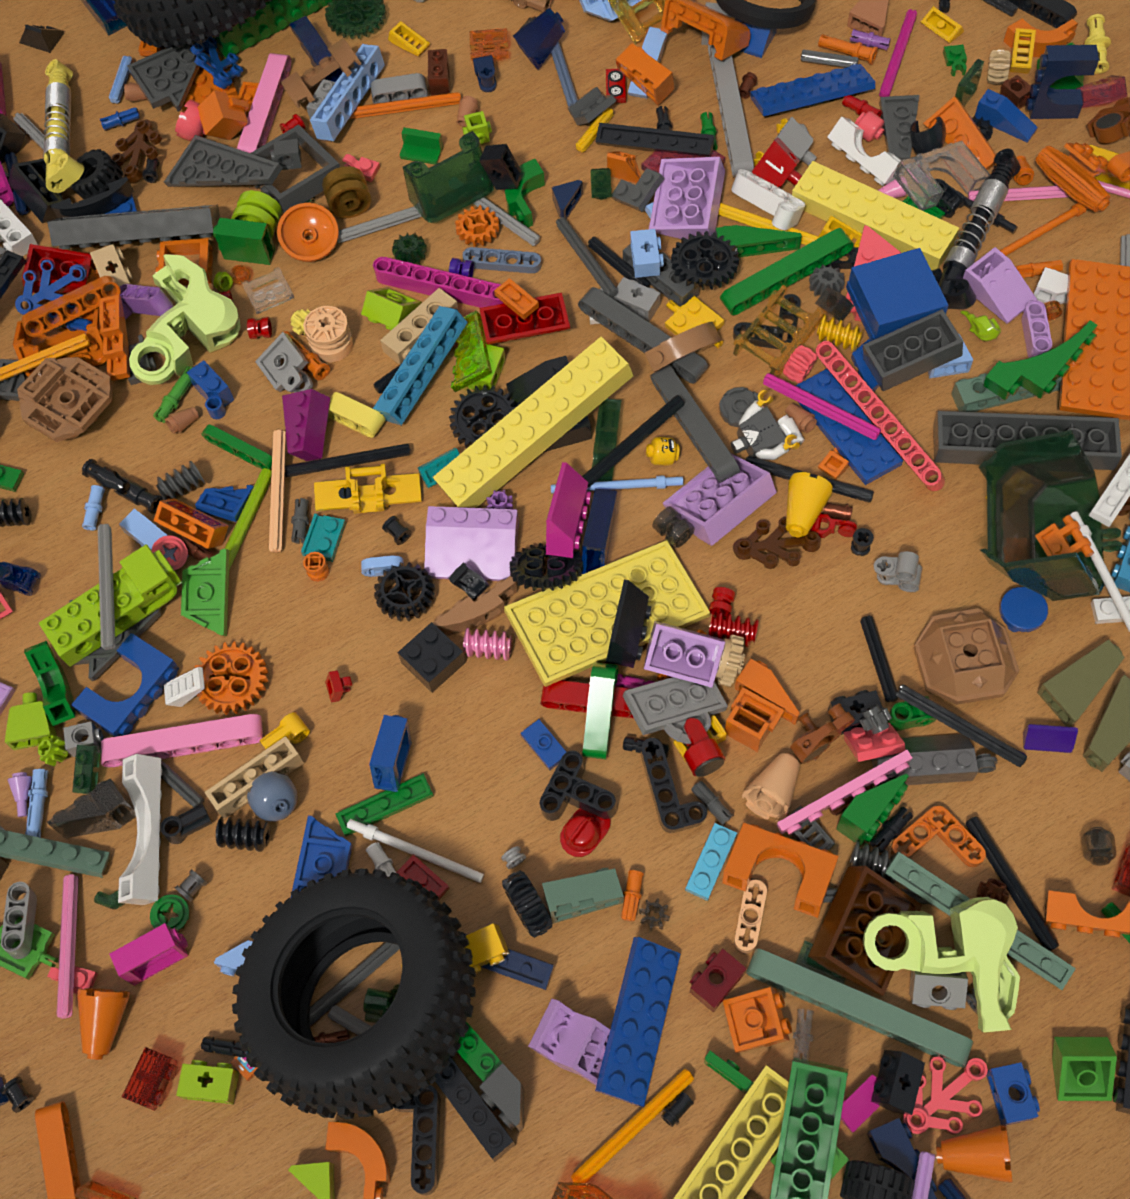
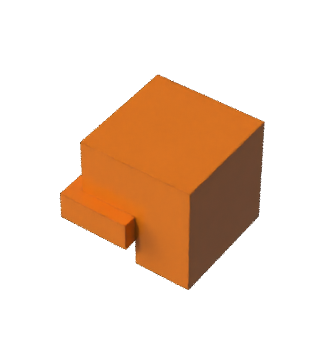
[197,90,249,140]
[725,687,785,752]

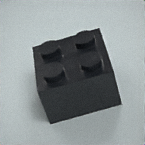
[397,622,466,693]

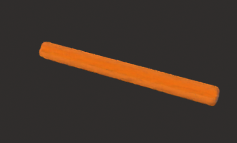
[349,92,461,119]

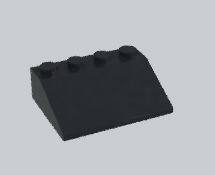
[506,356,592,452]

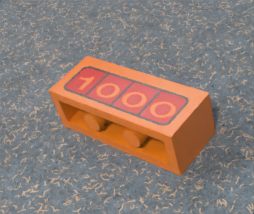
[153,498,229,549]

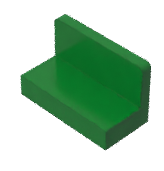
[400,127,443,165]

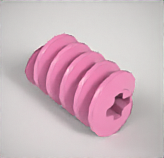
[463,628,513,661]

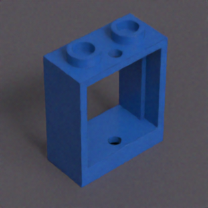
[369,715,412,792]

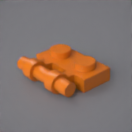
[1035,515,1094,574]

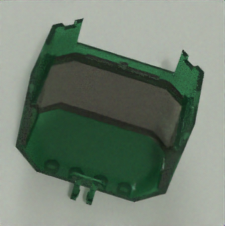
[979,430,1122,601]

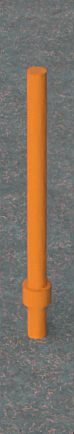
[999,203,1088,256]

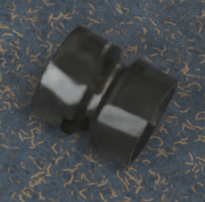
[652,506,695,549]

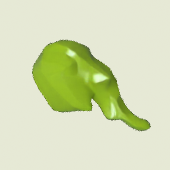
[960,310,1001,341]

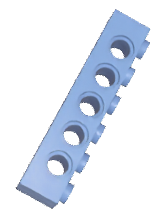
[310,44,385,141]

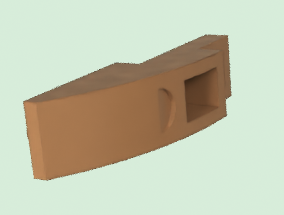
[433,576,518,635]

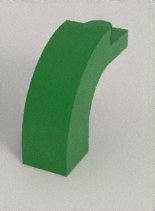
[505,159,545,228]
[24,641,75,726]

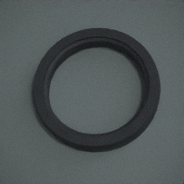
[716,0,816,29]

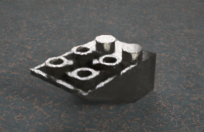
[47,778,136,838]

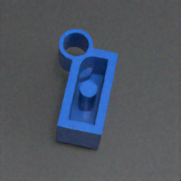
[187,360,234,420]

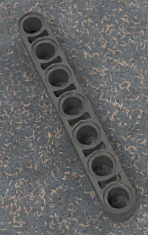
[578,287,708,384]
[650,365,740,483]

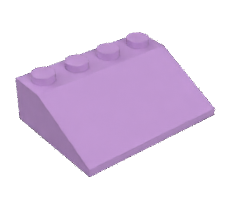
[649,157,725,239]
[663,454,777,546]
[424,506,519,581]

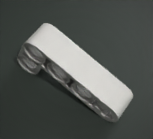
[731,169,805,230]

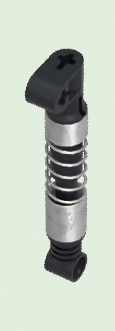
[938,148,1021,309]

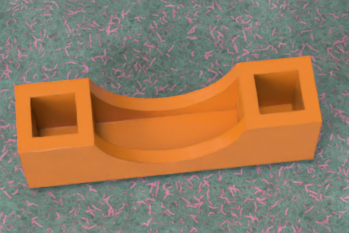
[1045,890,1130,938]

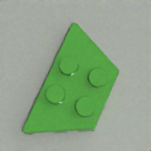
[181,549,230,636]

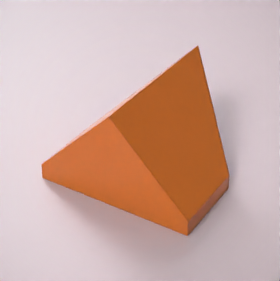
[607,151,641,183]

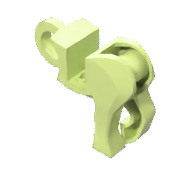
[129,254,241,385]
[863,897,1020,1032]

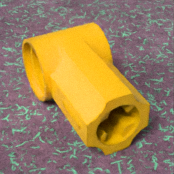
[259,712,310,749]

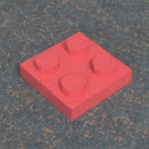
[844,723,906,762]

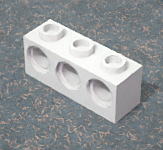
[0,199,38,256]

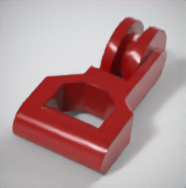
[810,514,857,538]

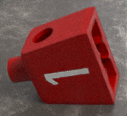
[752,137,802,187]

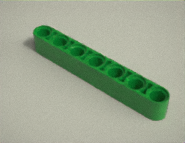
[720,228,854,316]

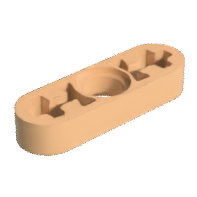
[734,880,767,953]

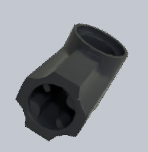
[160,804,212,844]

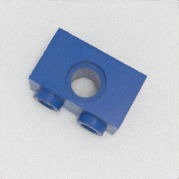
[986,1062,1040,1126]

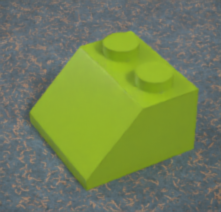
[361,287,422,330]

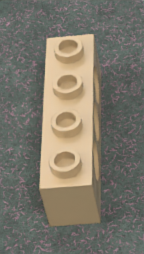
[380,288,459,365]
[205,736,304,819]

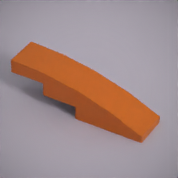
[99,294,130,381]

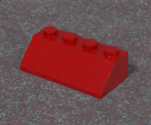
[479,292,570,345]

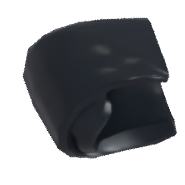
[910,116,946,161]

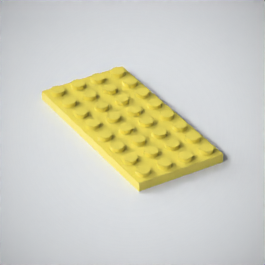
[504,540,710,687]

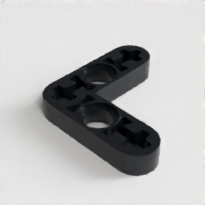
[733,294,800,350]

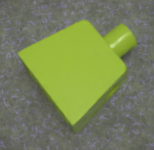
[5,692,57,750]

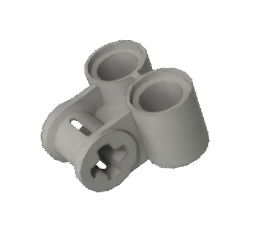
[874,551,922,592]

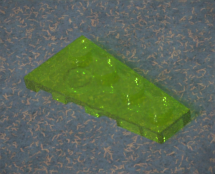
[451,310,492,393]

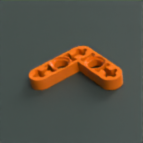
[890,806,986,867]

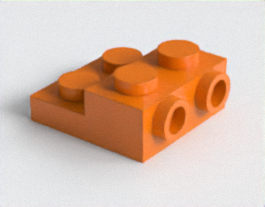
[723,987,792,1053]

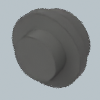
[976,754,998,773]

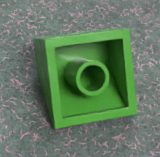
[1052,1037,1117,1101]

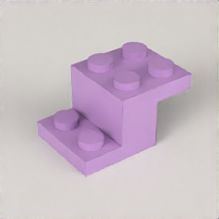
[528,999,610,1086]

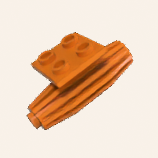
[1035,142,1110,212]

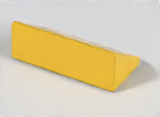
[921,6,964,44]

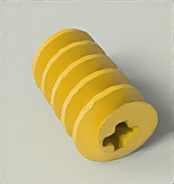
[816,314,865,352]

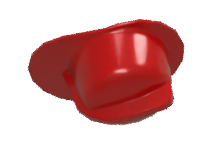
[560,806,611,857]

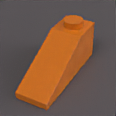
[735,658,800,725]

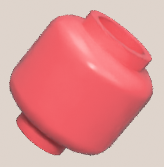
[855,111,885,142]

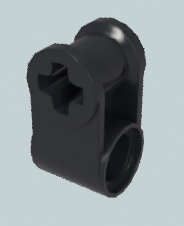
[925,179,966,218]

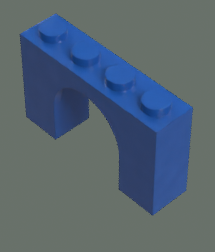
[71,633,179,737]

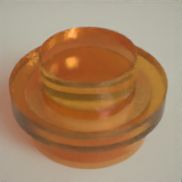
[230,265,251,285]

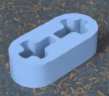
[361,556,404,577]

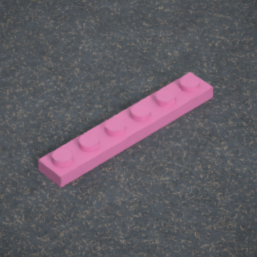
[777,750,912,835]

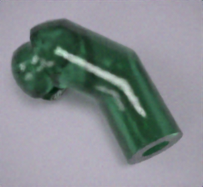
[94,890,125,910]

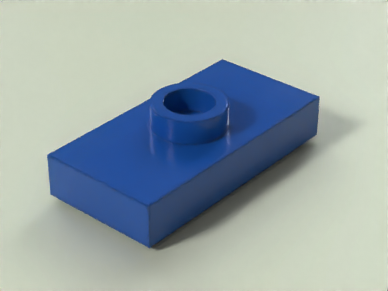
[520,719,566,770]

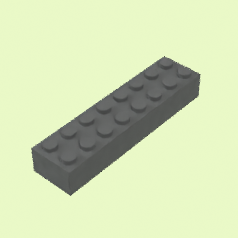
[47,204,220,249]
[933,411,1122,470]

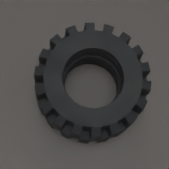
[71,149,123,199]
[840,1160,915,1199]

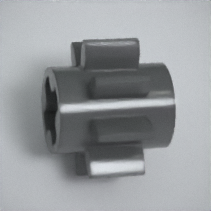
[859,704,892,734]

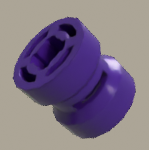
[449,258,474,278]

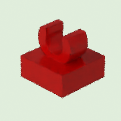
[325,670,352,703]

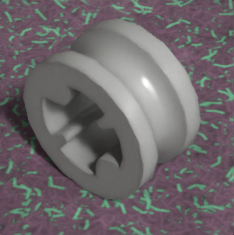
[501,846,526,869]

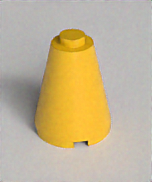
[786,472,833,538]

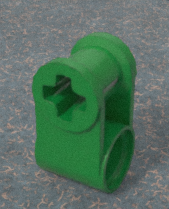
[887,696,937,731]

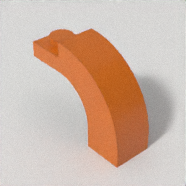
[1003,18,1078,57]
[325,1122,390,1199]

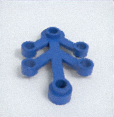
[190,37,243,89]
[15,259,87,318]

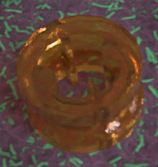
[1044,301,1063,321]

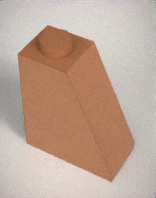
[847,0,888,37]

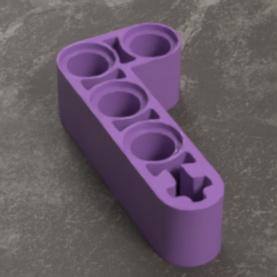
[120,284,173,320]

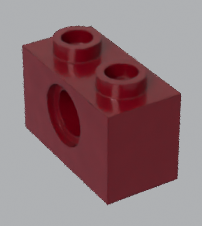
[689,948,747,1012]

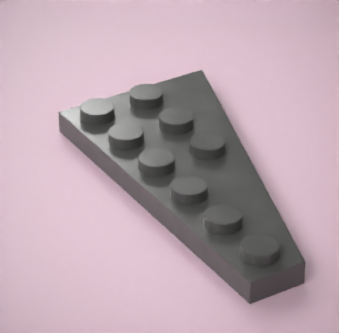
[164,135,283,187]

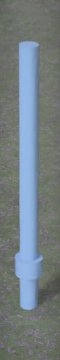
[551,475,683,493]

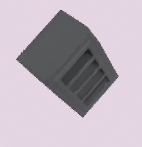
[789,805,835,850]

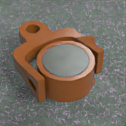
[1087,97,1130,144]
[790,703,855,764]

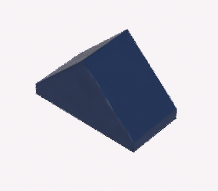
[552,180,583,219]

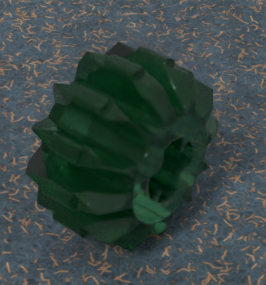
[392,232,427,265]

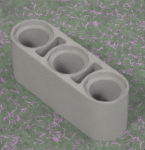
[371,73,428,104]
[1,881,37,959]

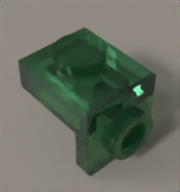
[590,168,612,199]

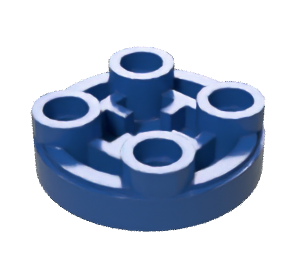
[999,587,1048,632]

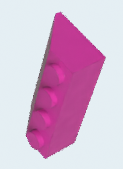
[546,462,592,558]

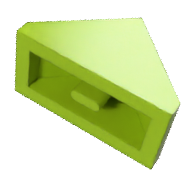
[288,1162,335,1199]

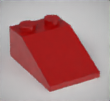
[22,244,92,293]

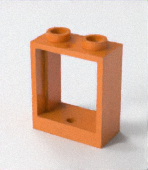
[156,238,213,285]

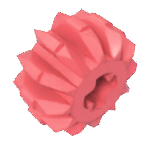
[783,345,817,383]

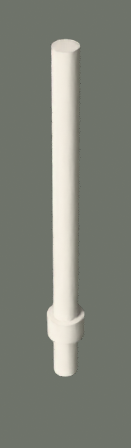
[1070,511,1130,632]
[347,819,484,883]

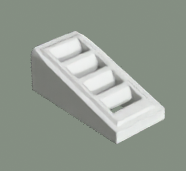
[164,667,205,707]

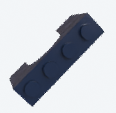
[1026,45,1099,119]

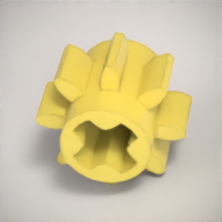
[291,309,310,335]

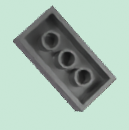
[863,309,963,391]

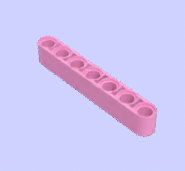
[237,53,291,153]
[101,714,263,767]

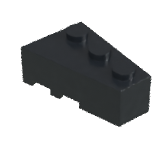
[8,158,63,223]

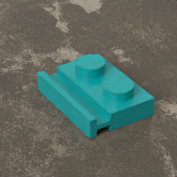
[301,513,346,562]

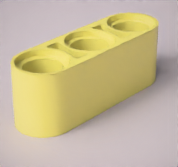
[328,392,386,438]

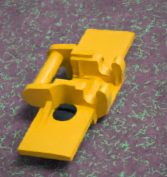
[314,463,422,514]

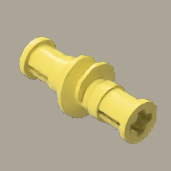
[1084,14,1111,74]

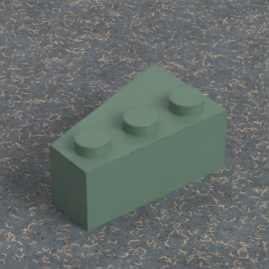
[542,868,624,924]

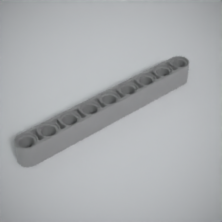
[708,40,754,177]

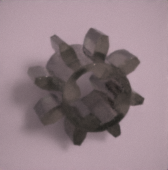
[639,898,670,931]

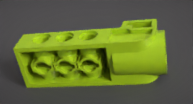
[39,544,182,667]

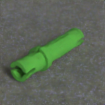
[153,366,193,423]

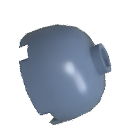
[247,771,298,822]

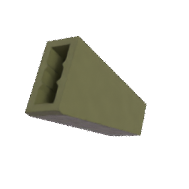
[1037,640,1125,727]
[1083,675,1130,772]

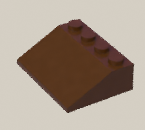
[808,866,922,996]

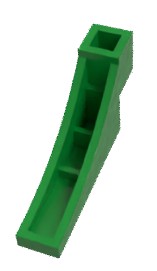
[984,320,1098,400]

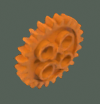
[193,641,269,715]

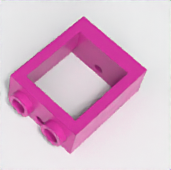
[109,923,189,986]

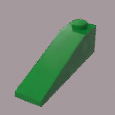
[715,225,802,258]

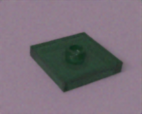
[955,59,984,106]

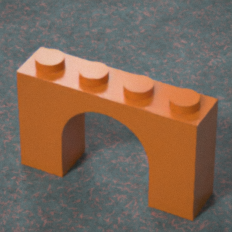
[722,822,839,918]

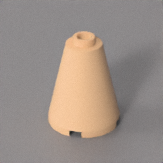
[742,753,800,822]

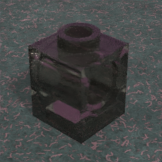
[815,287,854,321]

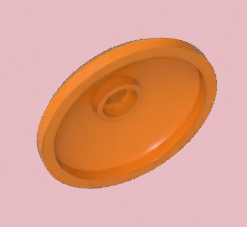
[277,203,339,262]

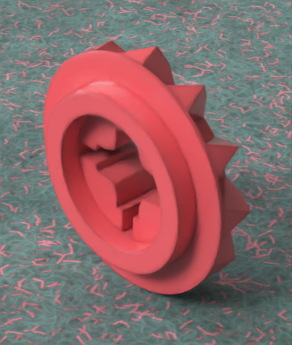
[151,535,188,571]

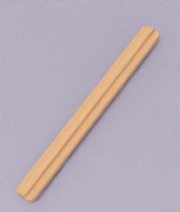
[269,429,286,553]

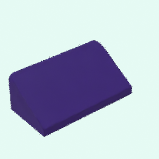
[1023,724,1078,753]

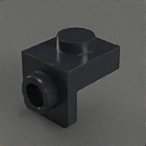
[448,562,489,600]

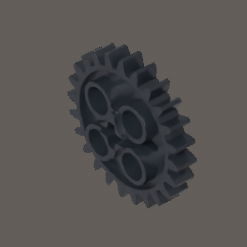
[671,231,739,290]
[449,385,516,449]
[509,543,583,592]

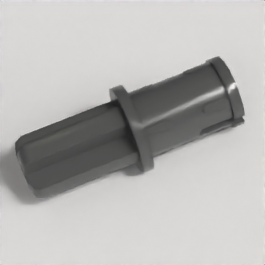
[691,781,734,826]

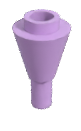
[7,772,32,818]

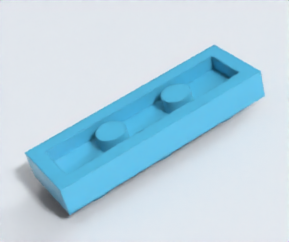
[685,823,737,901]

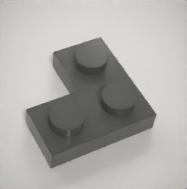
[611,168,664,212]

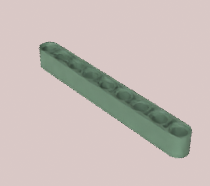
[746,948,973,1068]

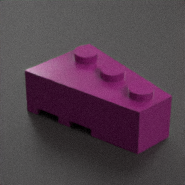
[282,389,330,461]

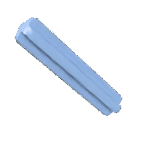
[109,56,133,104]

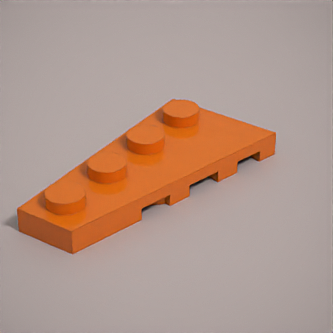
[923,96,996,173]

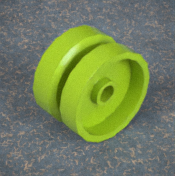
[231,190,282,238]

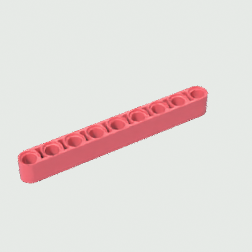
[816,341,945,491]

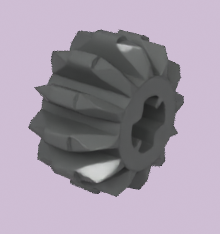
[809,264,845,300]

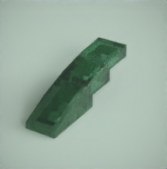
[592,399,622,482]

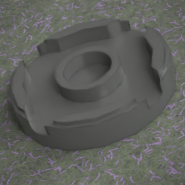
[719,387,758,427]

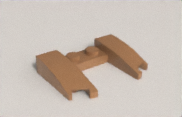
[281,38,362,108]

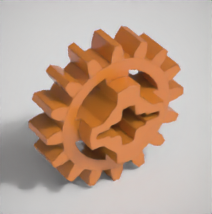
[455,205,499,247]

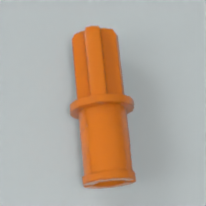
[621,870,644,921]

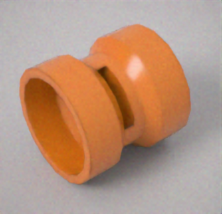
[303,552,329,582]

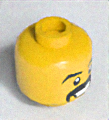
[646,437,680,466]

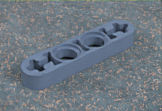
[462,247,542,273]

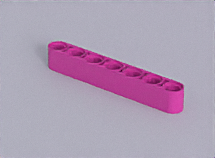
[373,257,503,308]

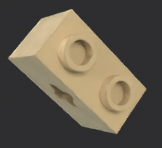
[90,244,133,291]

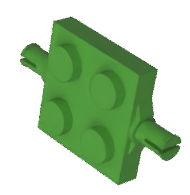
[0,917,58,980]

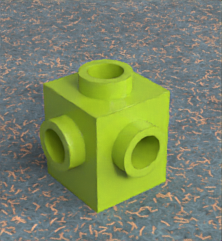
[462,111,492,146]

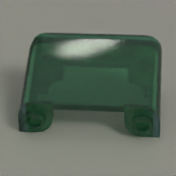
[403,131,494,223]

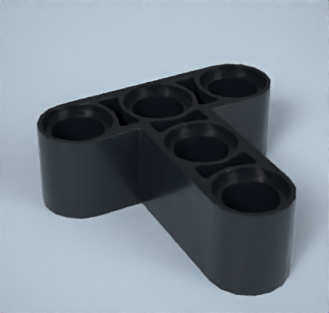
[539,751,617,821]

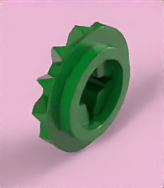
[150,894,190,931]

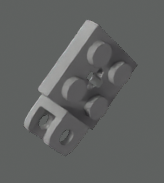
[255,332,313,393]

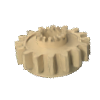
[715,634,745,687]

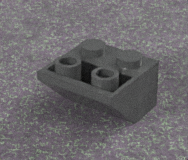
[479,1063,525,1132]

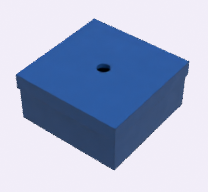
[846,248,949,341]

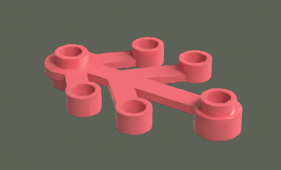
[903,1057,988,1135]

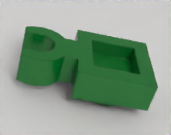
[943,44,967,76]

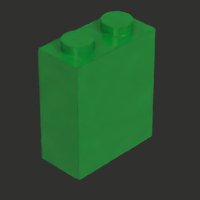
[213,218,275,265]

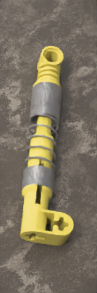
[43,59,84,193]

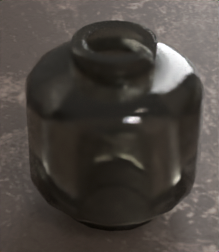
[1081,827,1116,866]

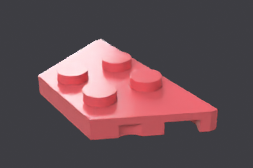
[845,225,901,302]

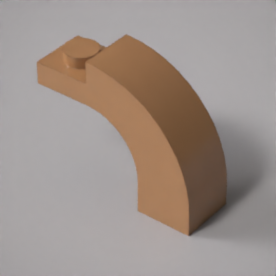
[645,322,721,372]

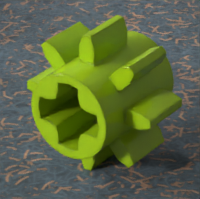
[38,735,68,766]

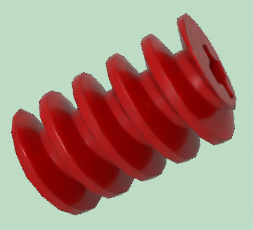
[708,612,759,647]

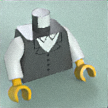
[731,390,800,460]

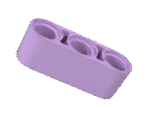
[1021,300,1052,358]

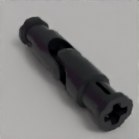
[82,459,163,514]

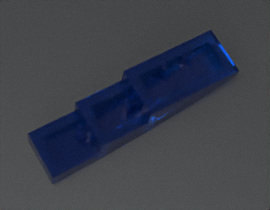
[289,16,342,82]

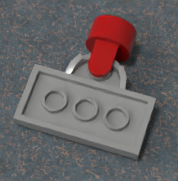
[623,677,728,777]

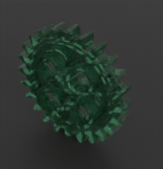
[325,0,386,39]

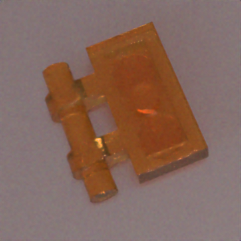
[469,28,509,61]

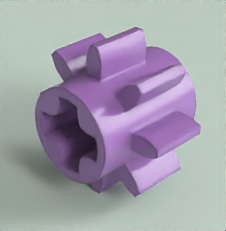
[486,490,513,509]

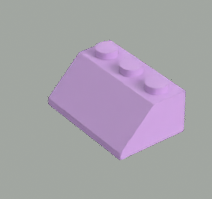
[643,621,725,687]

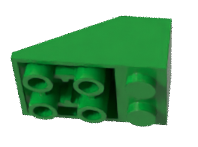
[836,774,909,847]

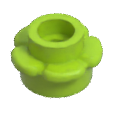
[213,272,233,292]

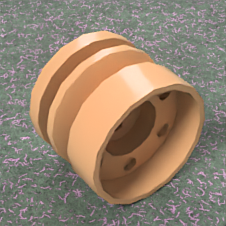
[303,306,353,363]

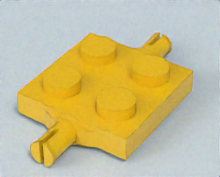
[665,296,724,349]

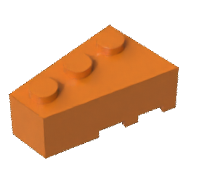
[615,43,674,105]

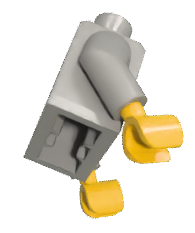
[753,117,817,166]

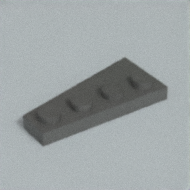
[879,95,920,163]

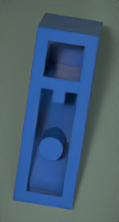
[975,89,1037,143]

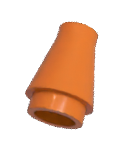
[1014,155,1034,185]

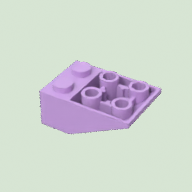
[963,247,1037,324]

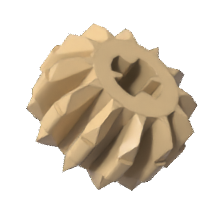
[987,49,1011,85]

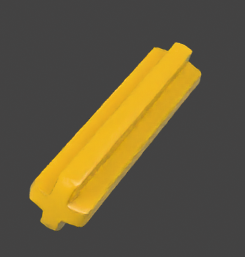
[576,107,614,153]

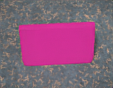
[841,1074,880,1133]

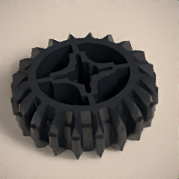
[374,562,435,622]
[502,870,553,938]

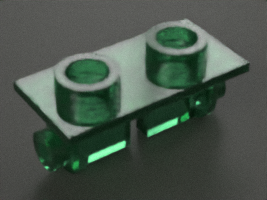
[72,745,101,794]

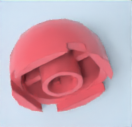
[175,99,205,141]

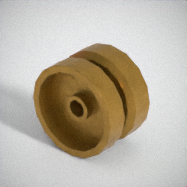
[322,166,372,218]

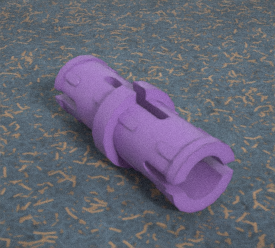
[850,29,891,51]

